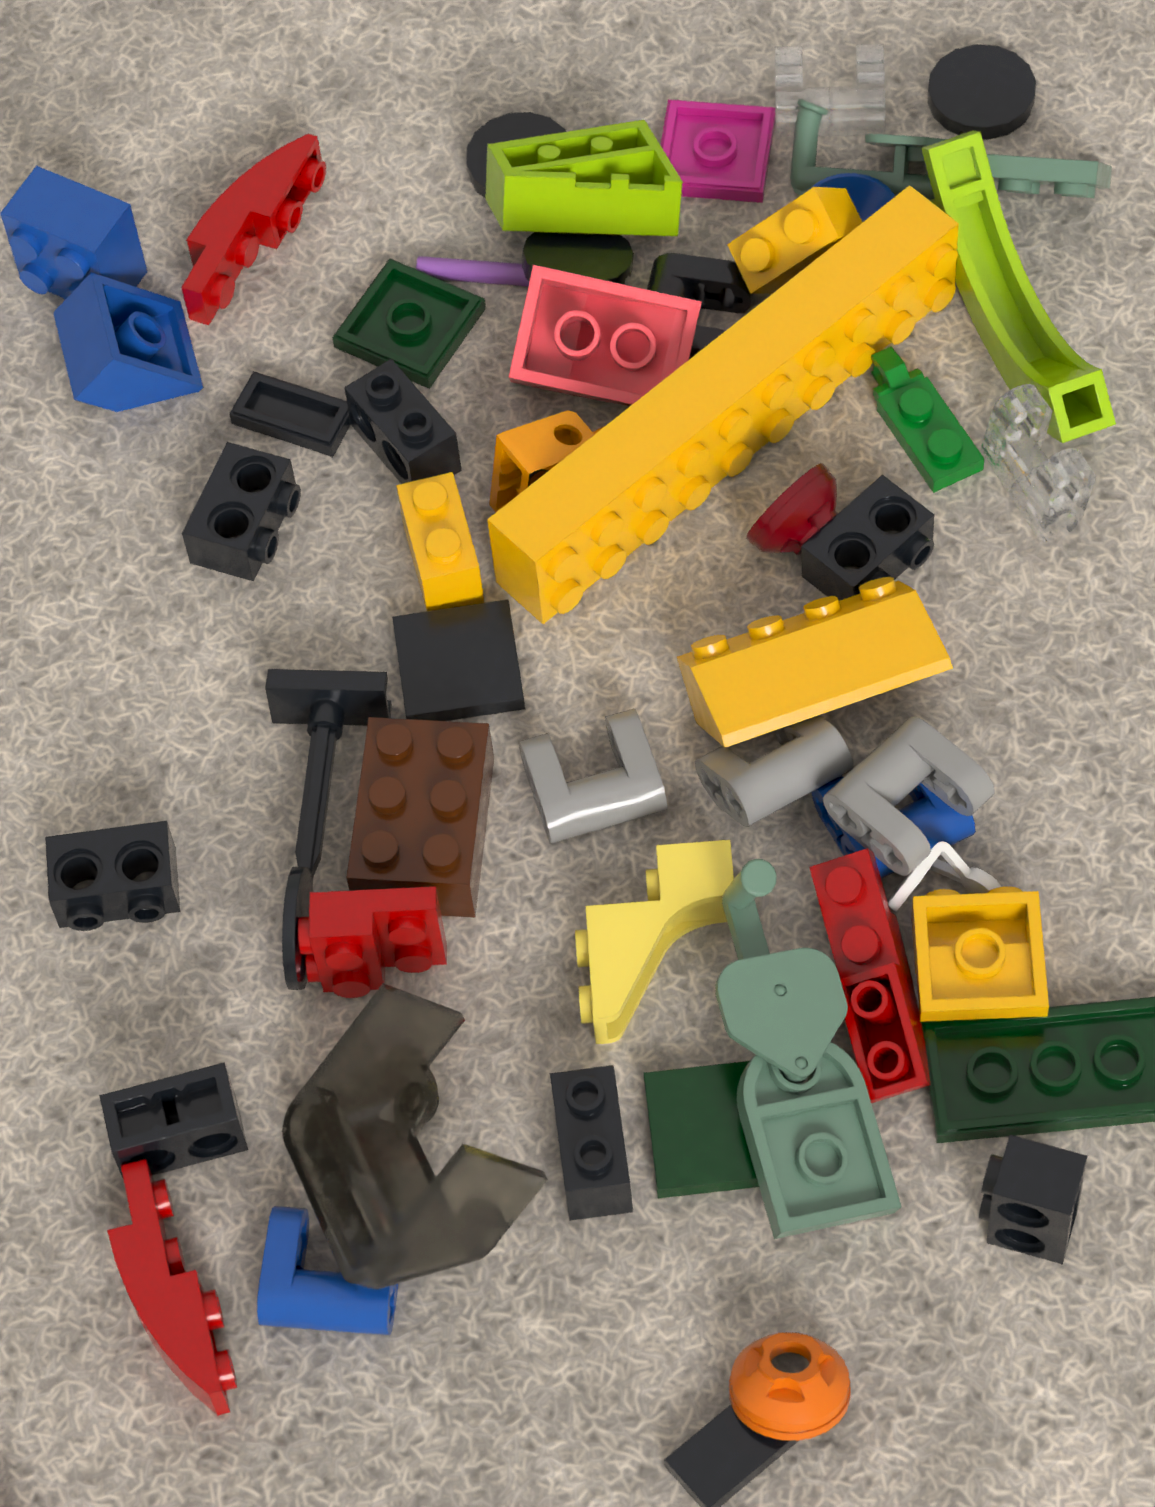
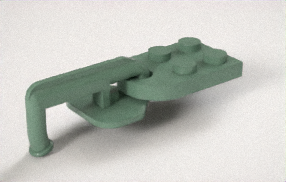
[790,99,1112,201]
[715,859,902,1239]

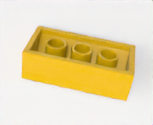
[677,577,953,748]

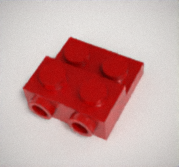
[298,886,447,998]

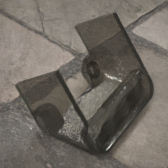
[282,983,548,1290]

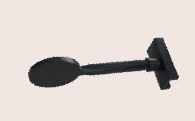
[265,669,392,990]

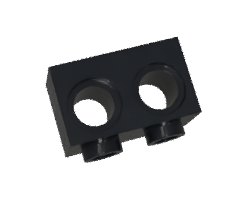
[344,359,462,484]
[182,442,301,582]
[802,474,935,601]
[45,821,181,931]
[99,1062,248,1181]
[550,1065,633,1221]
[978,1134,1088,1265]

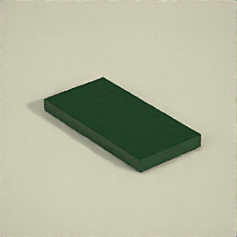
[921,997,1155,1143]

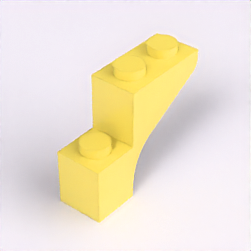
[575,840,734,1044]

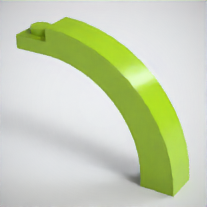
[921,131,1116,443]

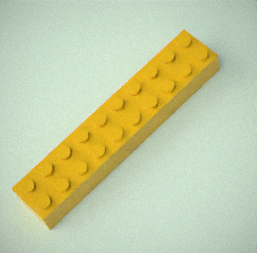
[487,185,959,624]

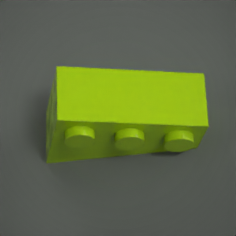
[486,119,682,237]

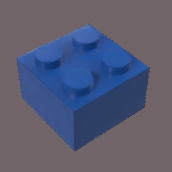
[0,166,148,299]

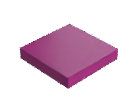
[660,99,776,203]

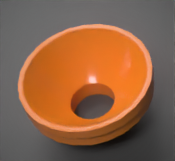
[729,1332,851,1441]

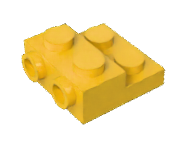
[911,886,1049,1022]

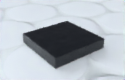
[392,599,525,721]

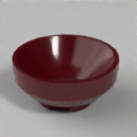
[746,463,838,555]

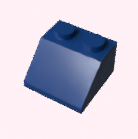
[53,272,203,412]

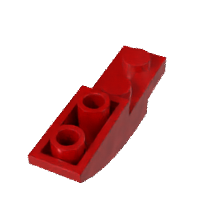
[181,134,326,326]
[809,848,931,1103]
[107,1159,238,1415]

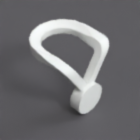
[888,841,1001,912]

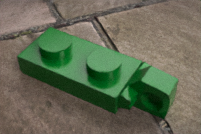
[871,347,984,493]

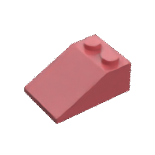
[509,265,702,406]

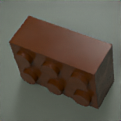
[346,717,494,918]

